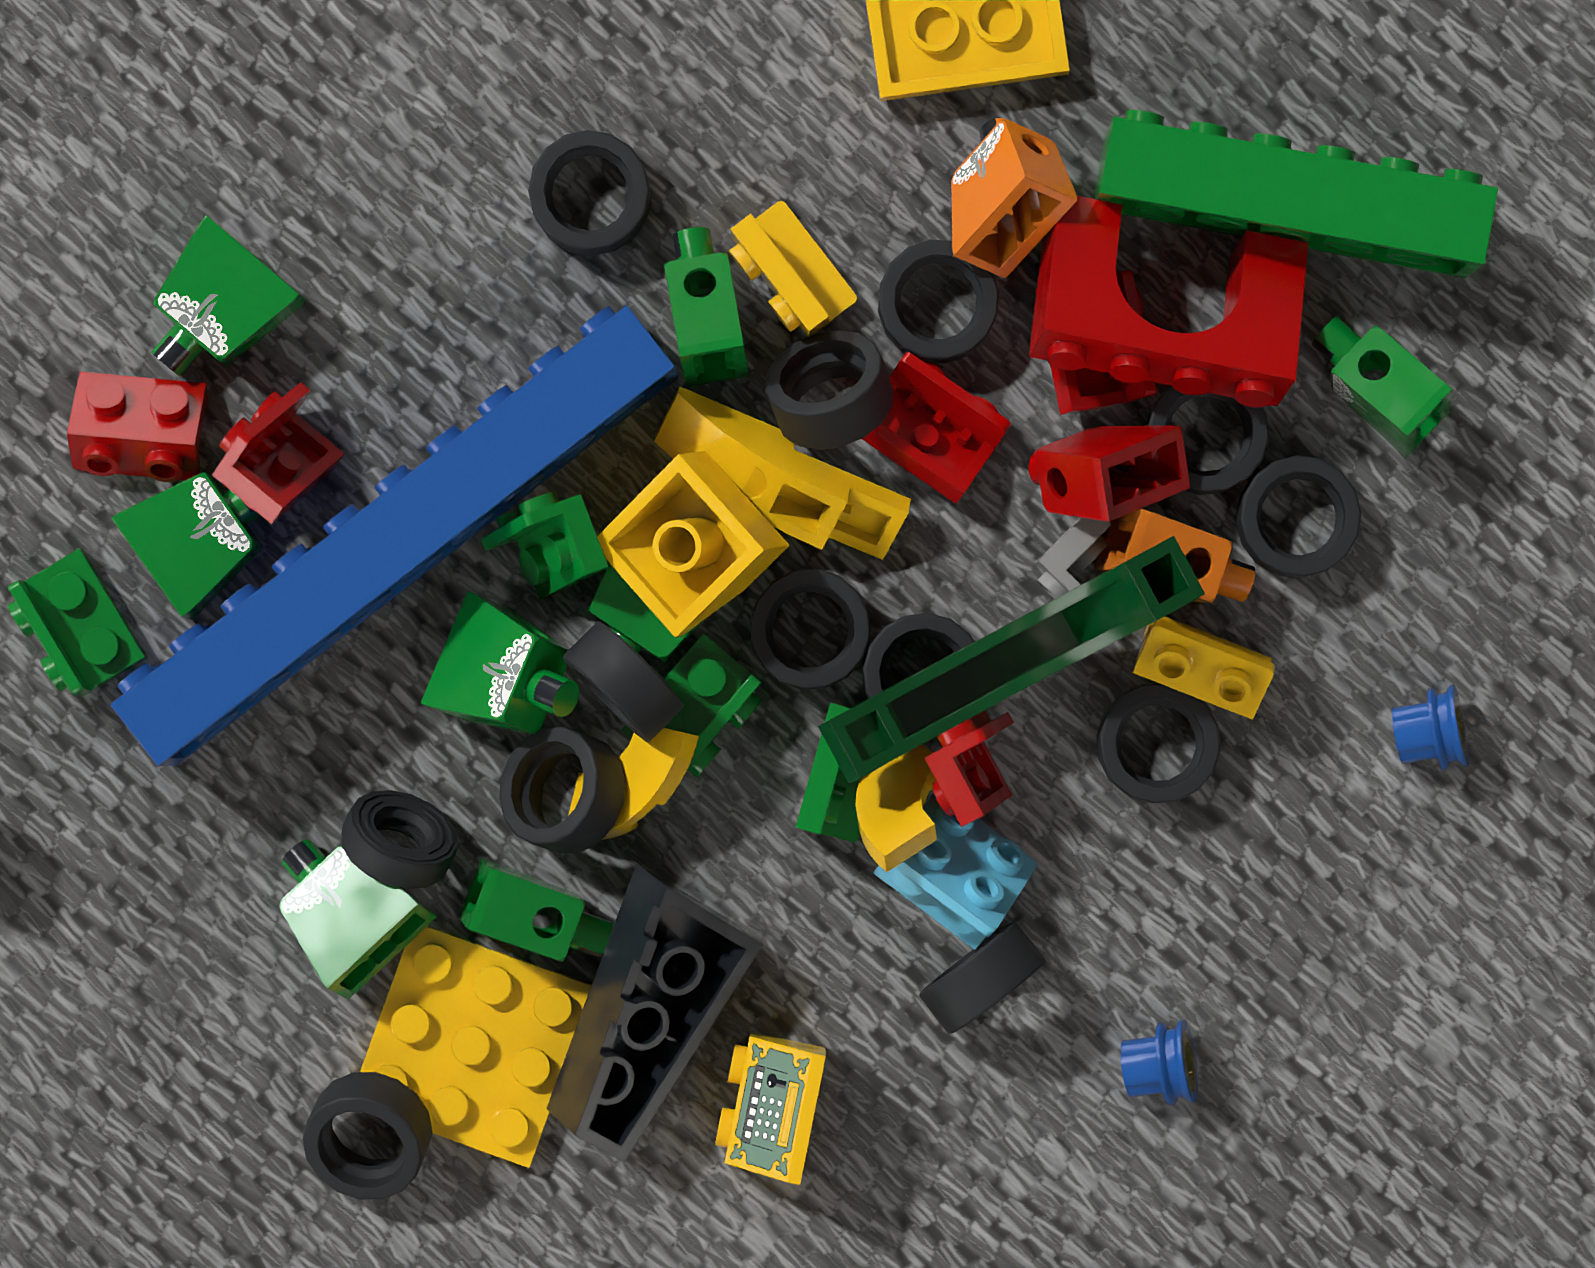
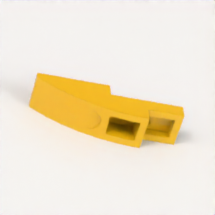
[654,386,911,560]

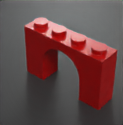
[1029,195,1308,408]

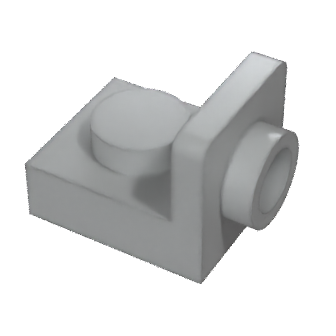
[1035,517,1111,599]

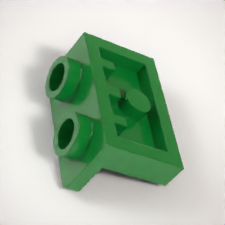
[481,491,609,599]
[7,548,148,697]
[621,633,763,778]
[795,703,860,842]

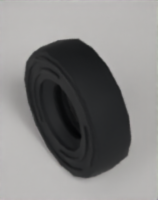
[341,790,458,889]

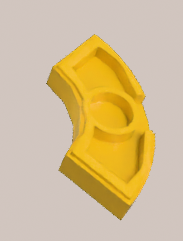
[568,728,699,840]
[856,745,937,872]

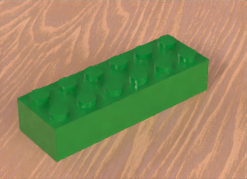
[1093,110,1498,278]

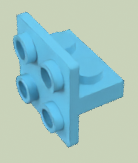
[873,792,1037,950]

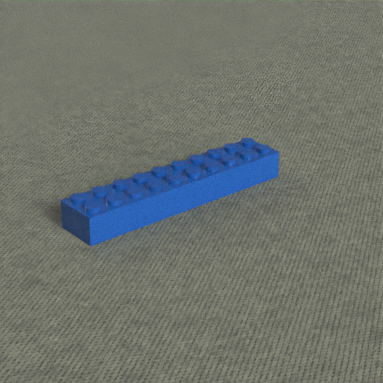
[110,305,678,766]

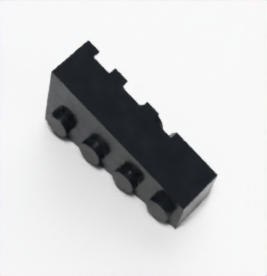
[546,863,763,1163]

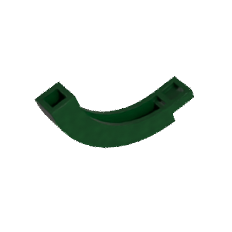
[818,536,1205,784]

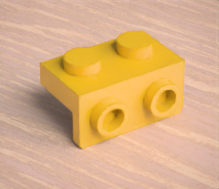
[729,201,857,337]
[1133,616,1275,720]

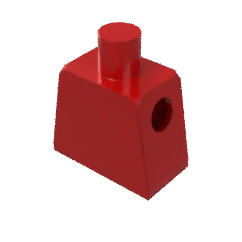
[1028,426,1190,521]

